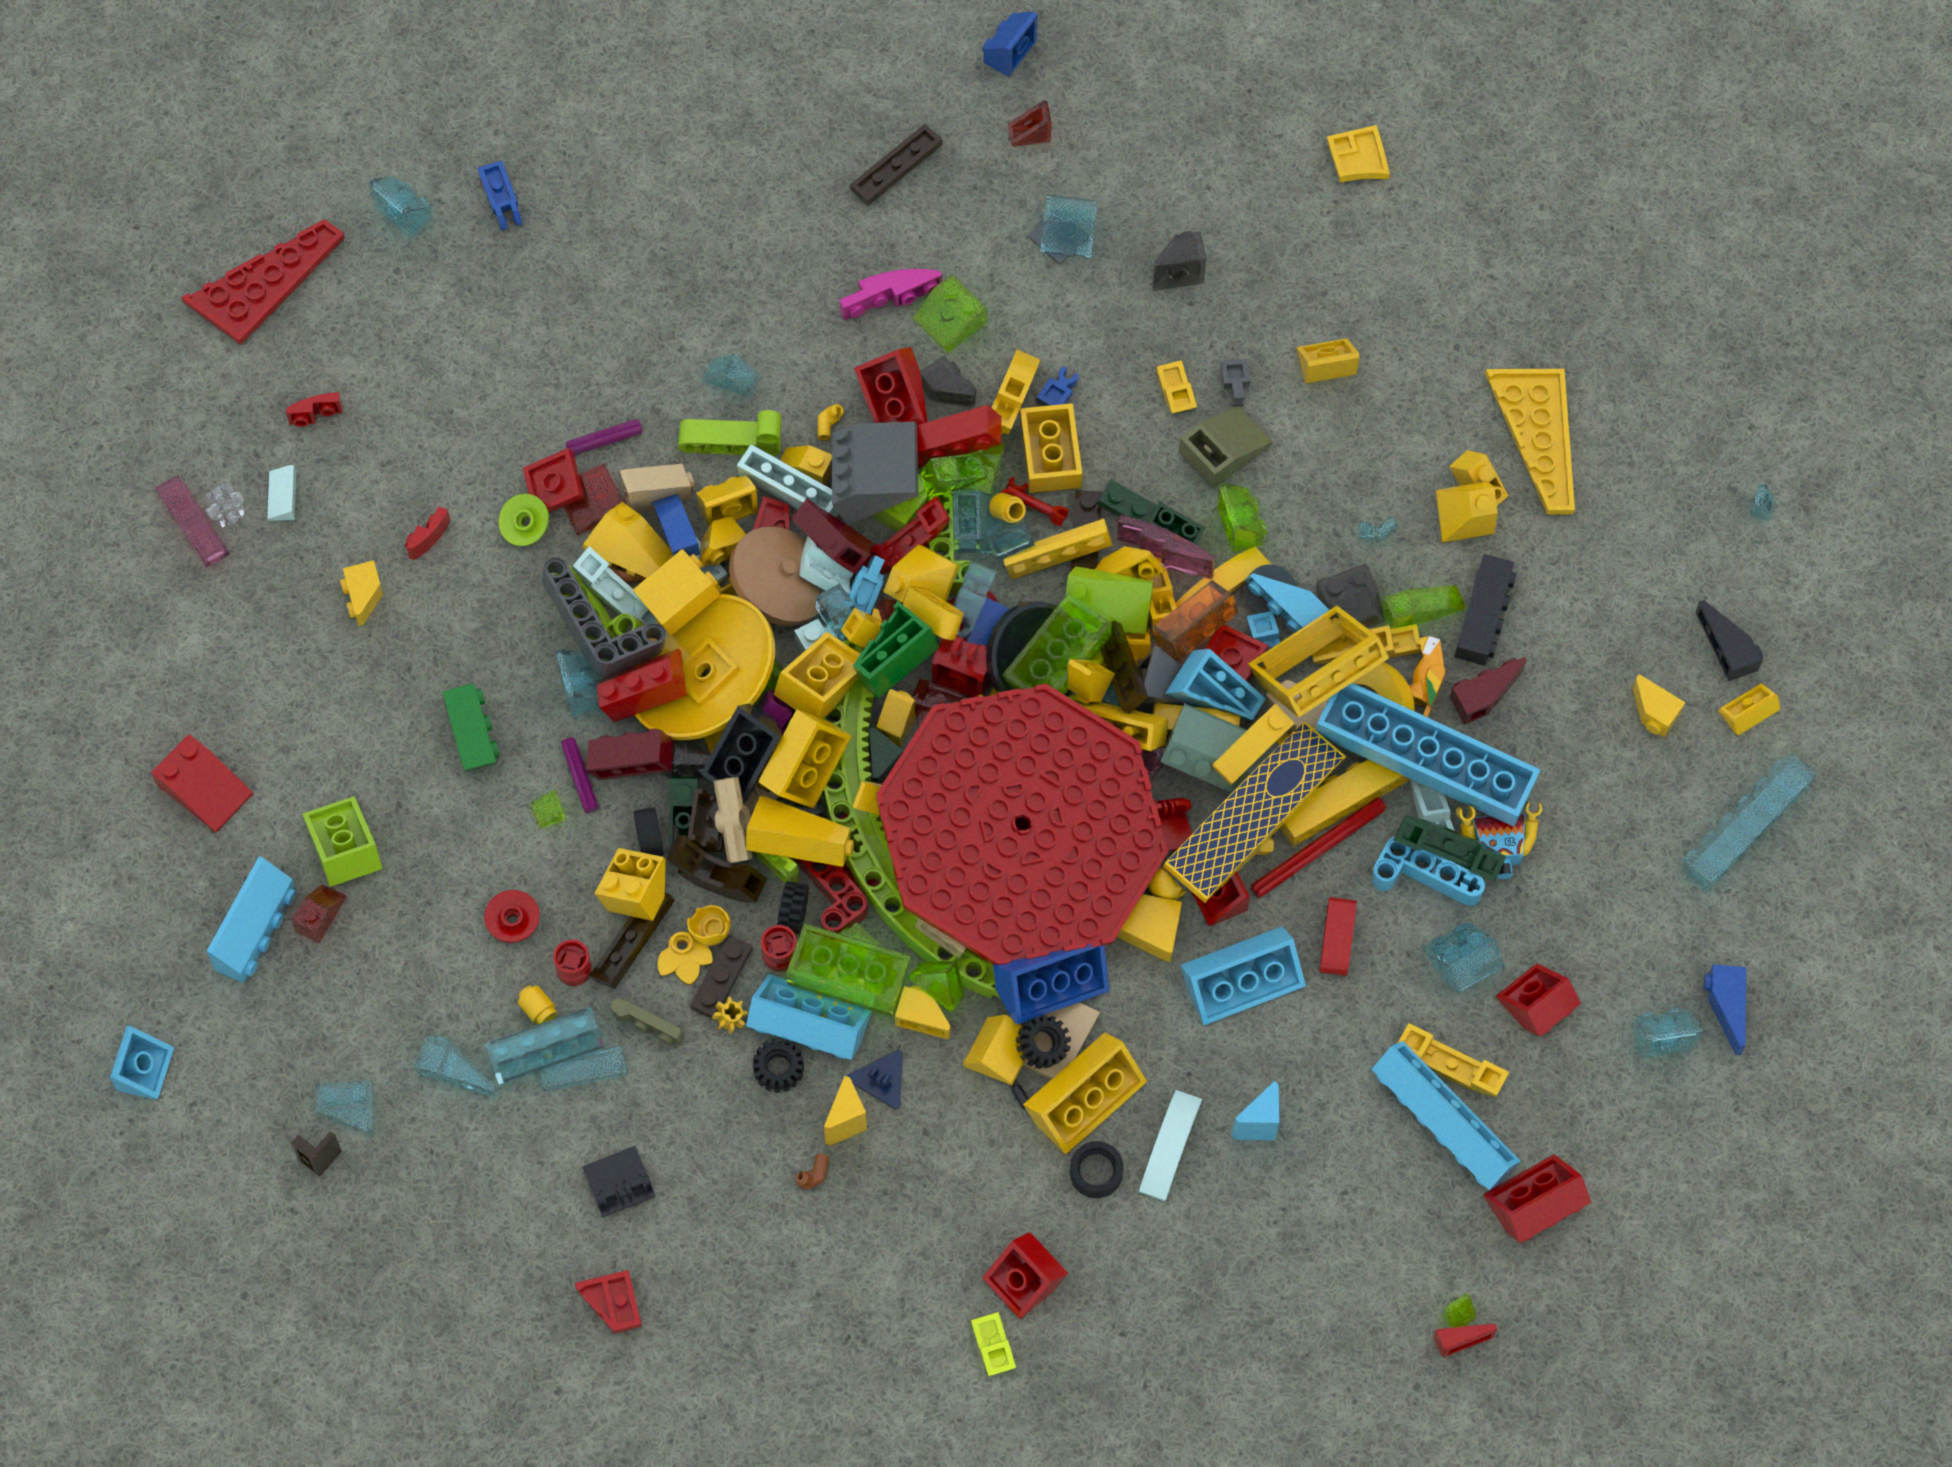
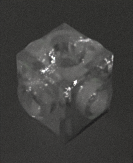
[204,482,245,529]

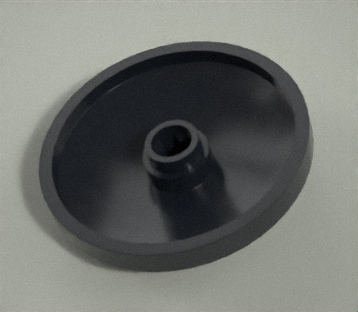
[986,601,1083,696]

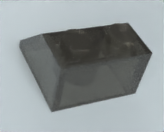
[1152,231,1207,291]
[1315,564,1385,628]

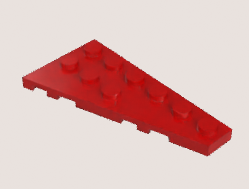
[181,219,345,345]

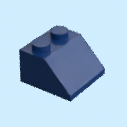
[982,12,1038,77]

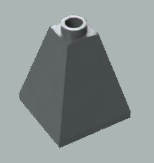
[1134,646,1197,713]

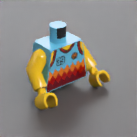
[1456,800,1542,879]

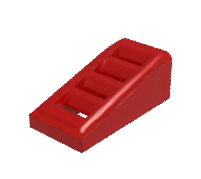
[1433,1324,1497,1357]

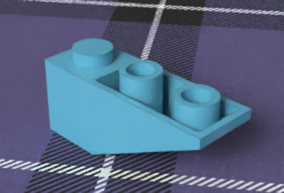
[1245,573,1329,633]

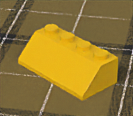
[1023,1032,1147,1154]

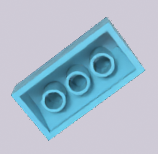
[206,856,297,983]
[1180,926,1306,1025]
[746,974,873,1060]

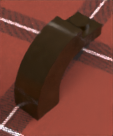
[667,835,767,903]

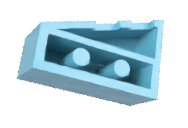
[1165,649,1266,721]

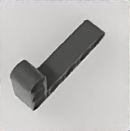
[542,557,666,677]

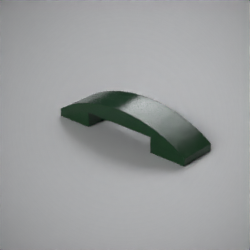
[1394,815,1506,882]

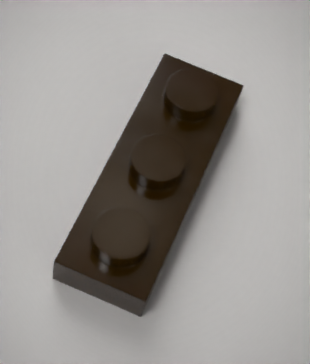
[690,935,753,1018]

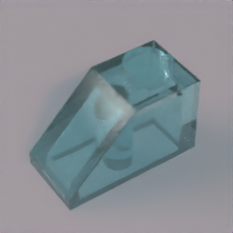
[816,583,856,642]

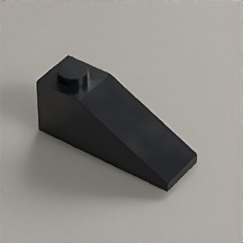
[1695,600,1763,681]

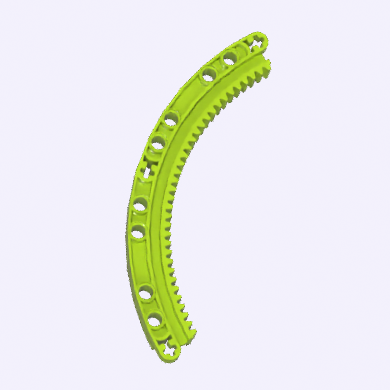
[822,640,1001,999]

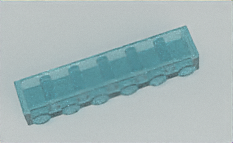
[1682,753,1817,893]

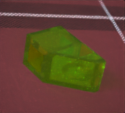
[921,453,987,496]

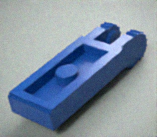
[477,160,523,230]

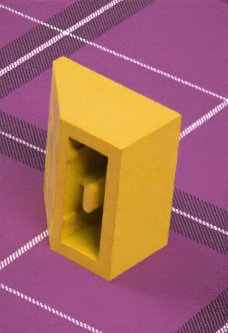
[594,848,666,921]

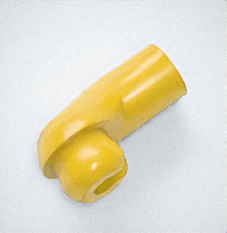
[817,404,844,440]

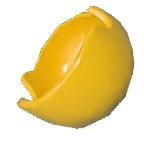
[1147,867,1186,901]
[687,905,731,946]

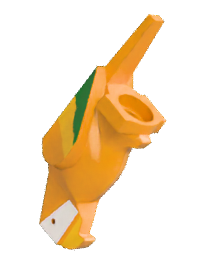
[1409,636,1446,717]

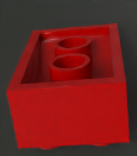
[854,347,928,425]
[151,734,253,833]

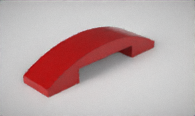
[863,496,950,575]

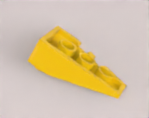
[582,501,673,578]

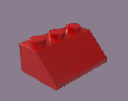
[597,648,687,722]
[1483,1154,1592,1243]

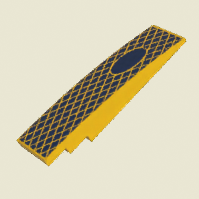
[1163,721,1346,903]

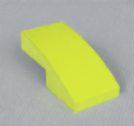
[970,1312,1016,1376]

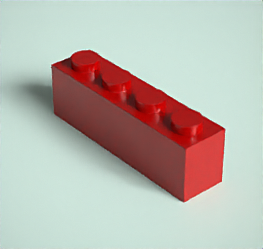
[917,405,1002,469]

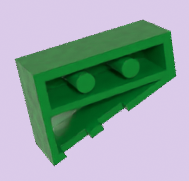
[853,601,940,699]
[442,683,500,773]

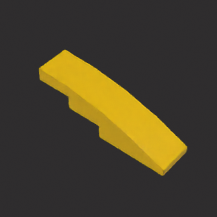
[1312,624,1421,664]

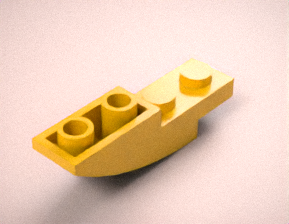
[991,349,1040,435]

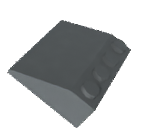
[832,422,918,525]

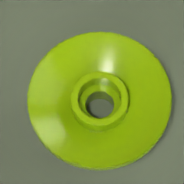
[498,494,549,546]

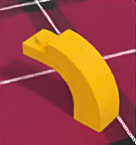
[1352,662,1415,711]

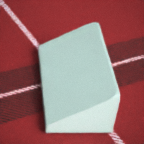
[267,465,296,521]

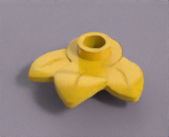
[658,932,713,985]

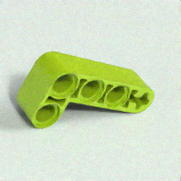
[678,410,782,456]
[929,489,981,594]
[555,565,645,651]

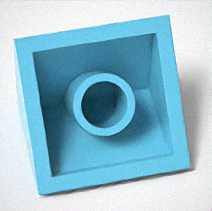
[110,1026,174,1100]
[1232,1081,1279,1140]

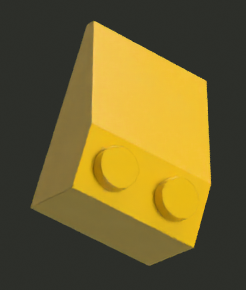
[773,632,860,719]

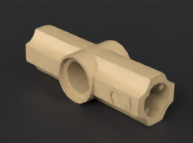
[714,777,752,863]

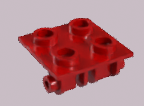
[1154,797,1193,851]

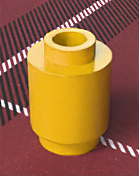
[989,493,1026,523]
[517,985,558,1027]

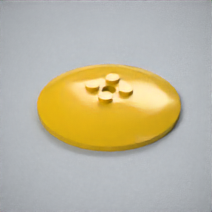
[635,594,775,740]

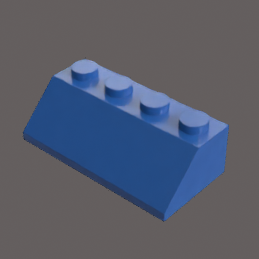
[993,944,1109,1024]

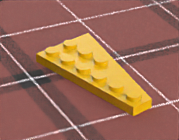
[1485,369,1575,515]

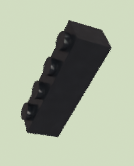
[1454,554,1517,666]

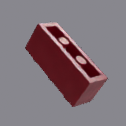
[586,729,674,780]

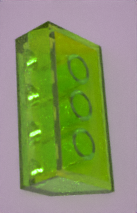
[1003,593,1112,695]
[786,923,911,1017]

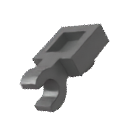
[1220,359,1250,407]

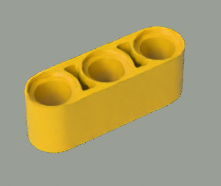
[903,585,964,640]

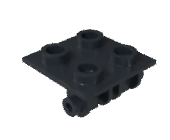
[582,1146,656,1217]

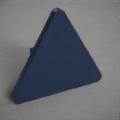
[847,1050,902,1109]

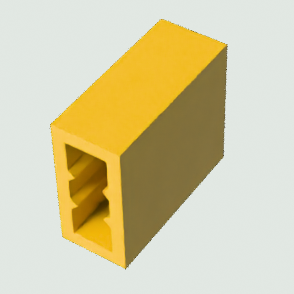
[633,549,721,636]

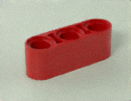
[1319,897,1357,976]

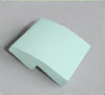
[799,536,853,601]

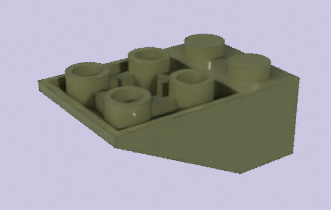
[1179,406,1273,489]

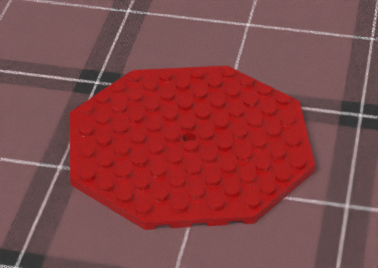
[875,684,1169,965]

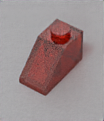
[291,884,347,944]

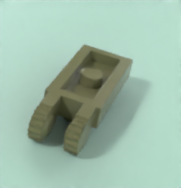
[610,998,685,1045]

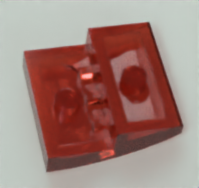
[564,464,623,535]

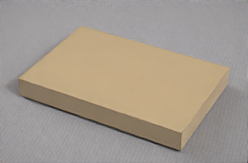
[1023,1002,1100,1080]

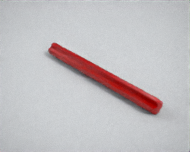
[1251,797,1386,898]

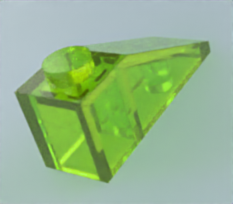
[1381,585,1466,629]

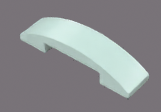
[572,546,657,625]
[1139,1090,1202,1202]

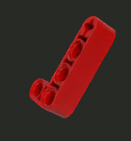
[792,858,868,940]

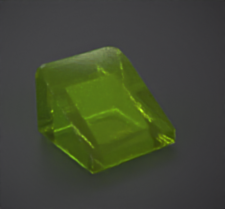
[531,790,565,829]
[1442,1293,1476,1328]

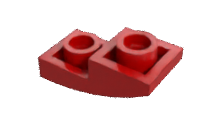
[286,392,342,427]
[405,506,451,560]

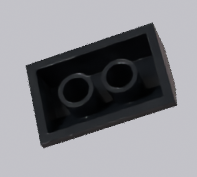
[701,704,783,804]

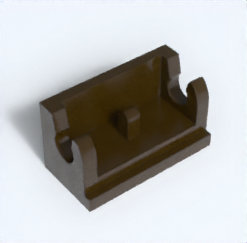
[688,789,724,852]

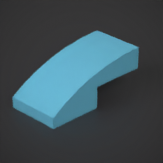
[1246,611,1280,667]

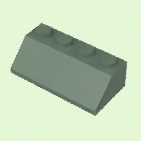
[1160,703,1280,793]

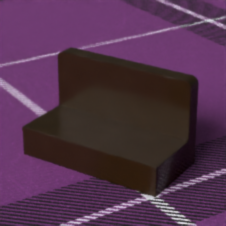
[291,1131,342,1177]

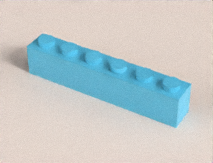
[1371,1041,1521,1190]

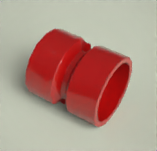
[761,925,798,972]
[553,939,592,986]

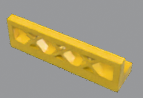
[1003,519,1113,580]

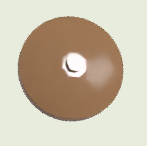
[729,527,831,626]

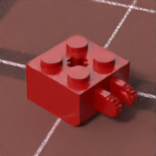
[932,635,991,698]

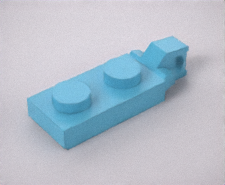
[837,555,884,623]

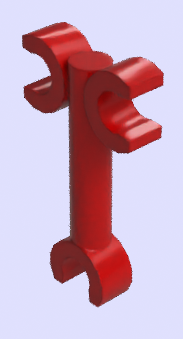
[1001,477,1070,526]

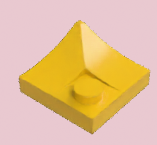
[1327,125,1390,183]

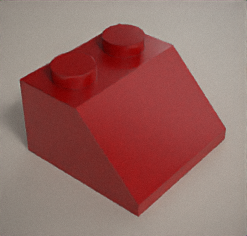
[1496,963,1581,1037]
[982,1232,1068,1319]

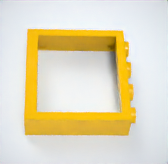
[1248,606,1389,718]

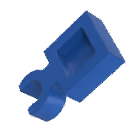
[1036,366,1079,406]

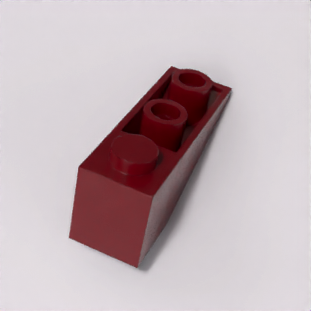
[791,498,873,574]
[1450,657,1527,725]

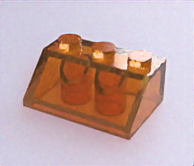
[1152,580,1239,662]

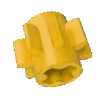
[712,997,748,1034]

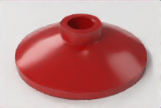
[484,890,540,943]

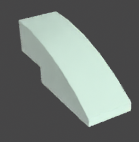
[1410,779,1454,830]

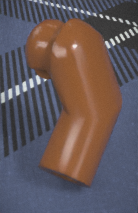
[608,564,646,583]
[795,1154,830,1190]

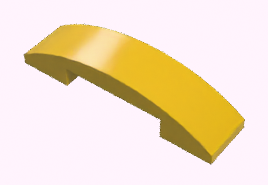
[1175,546,1271,627]
[1398,1023,1509,1097]

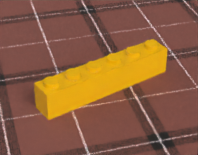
[1280,759,1410,847]

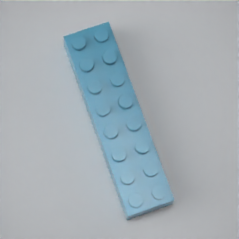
[1316,683,1540,827]

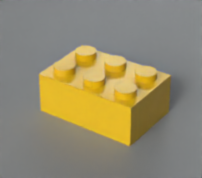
[1020,403,1082,493]
[758,709,852,808]

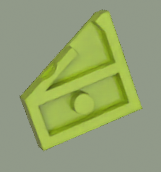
[753,851,800,883]

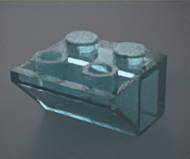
[953,490,1007,553]
[1423,921,1505,993]

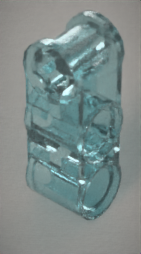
[953,560,997,639]

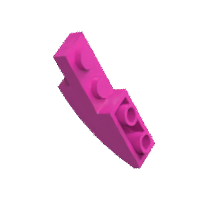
[840,269,942,320]

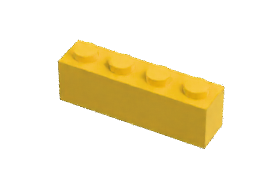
[1069,695,1169,751]

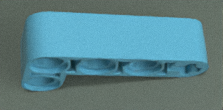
[1371,836,1485,906]

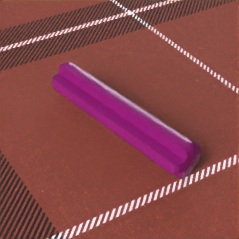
[566,419,642,455]
[561,737,598,813]

